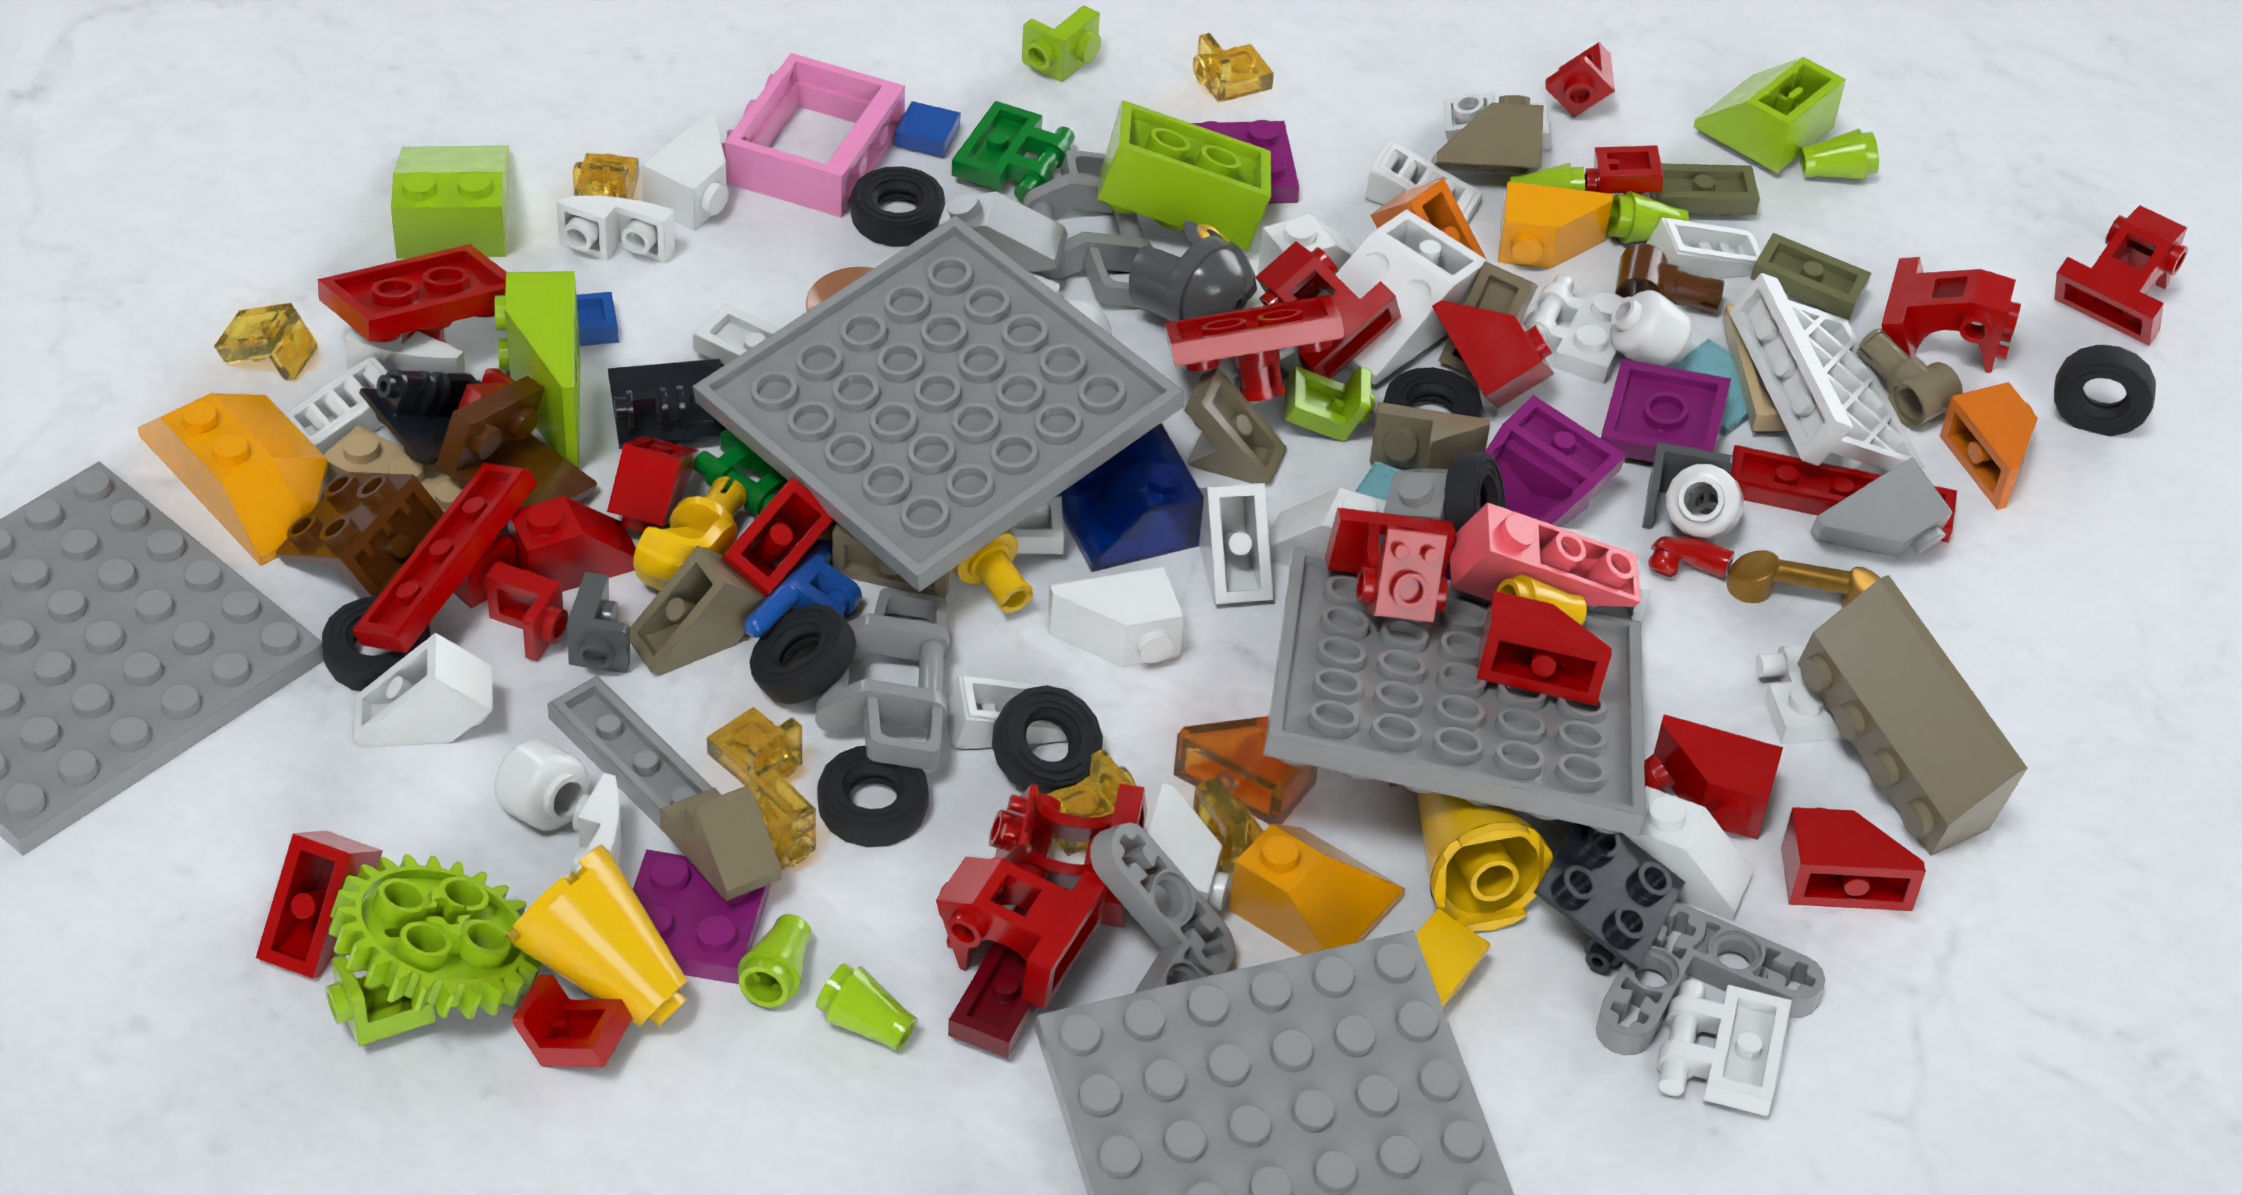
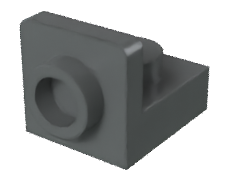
[567,572,630,673]

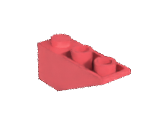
[1450,502,1641,607]

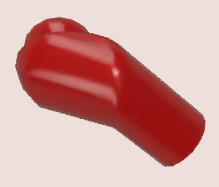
[1648,536,1735,579]

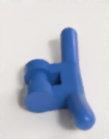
[744,539,862,638]

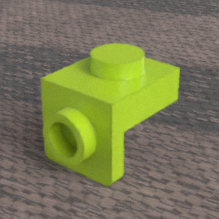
[1022,5,1101,82]
[1285,366,1376,442]
[325,955,436,1046]

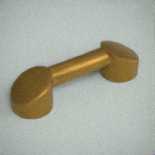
[1726,550,1880,608]

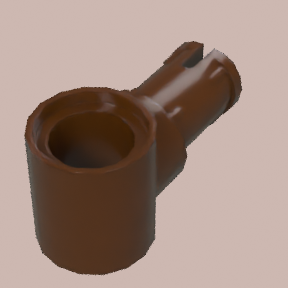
[1615,244,1724,314]

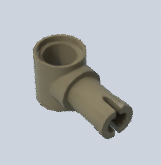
[1856,328,1963,428]

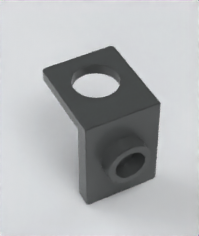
[1642,442,1733,529]

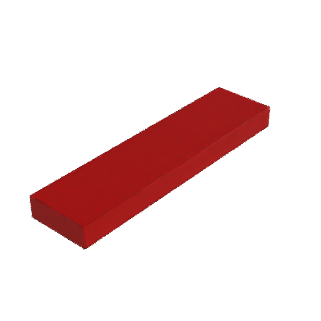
[1730,445,1957,543]
[352,463,537,653]

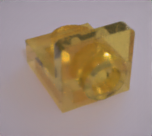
[1193,33,1274,103]
[573,153,639,199]
[214,303,318,380]
[707,707,802,795]
[1046,749,1136,856]
[749,764,816,870]
[1193,777,1264,874]

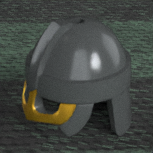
[1129,220,1257,321]

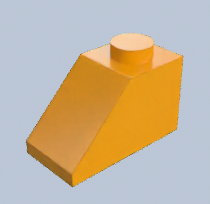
[1498,181,1613,269]

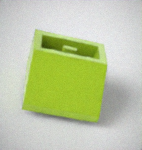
[1693,57,1846,173]

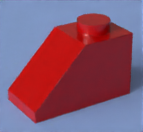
[1432,300,1554,409]
[607,435,699,532]
[721,476,834,598]
[508,496,636,592]
[1476,590,1612,706]
[1654,714,1783,840]
[1781,807,1926,911]
[255,831,383,979]

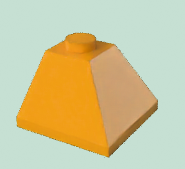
[1229,824,1405,955]

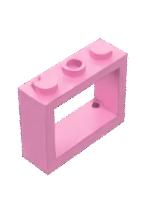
[722,53,905,218]

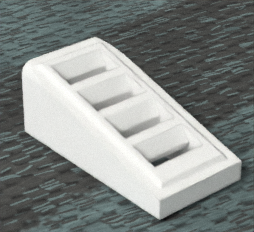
[1366,141,1482,223]
[1646,218,1761,279]
[284,357,388,454]
[947,675,1074,749]

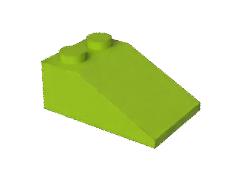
[391,145,510,259]
[495,271,580,468]

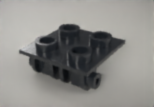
[608,358,727,449]
[359,369,482,465]
[1534,823,1685,972]

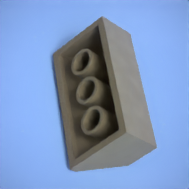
[1797,575,2028,856]

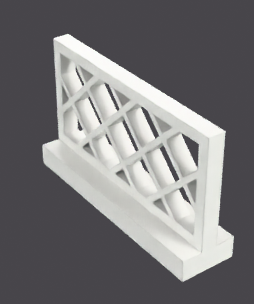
[1729,273,1924,471]

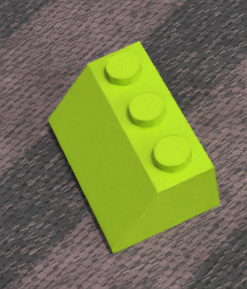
[1097,100,1271,251]

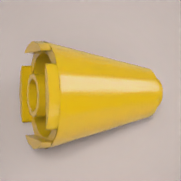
[1418,792,1553,931]
[505,844,688,1027]

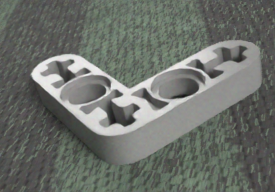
[1090,822,1234,993]
[1596,903,1825,1056]

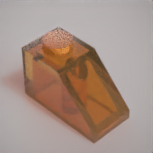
[1173,716,1318,825]

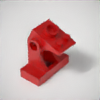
[2054,205,2188,346]
[1256,241,1401,379]
[1881,257,2021,373]
[1325,507,1456,623]
[989,783,1147,928]
[935,857,1108,1010]

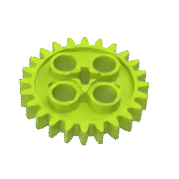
[329,854,542,1019]

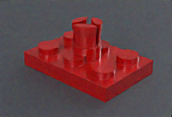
[317,244,506,344]
[1164,295,1345,402]

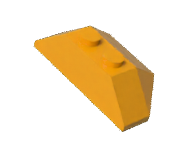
[137,393,328,566]

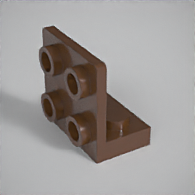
[435,375,597,508]
[276,472,444,598]

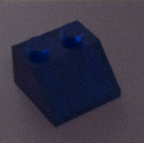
[1056,423,1204,572]

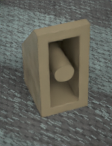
[1431,95,1544,175]
[630,546,766,675]

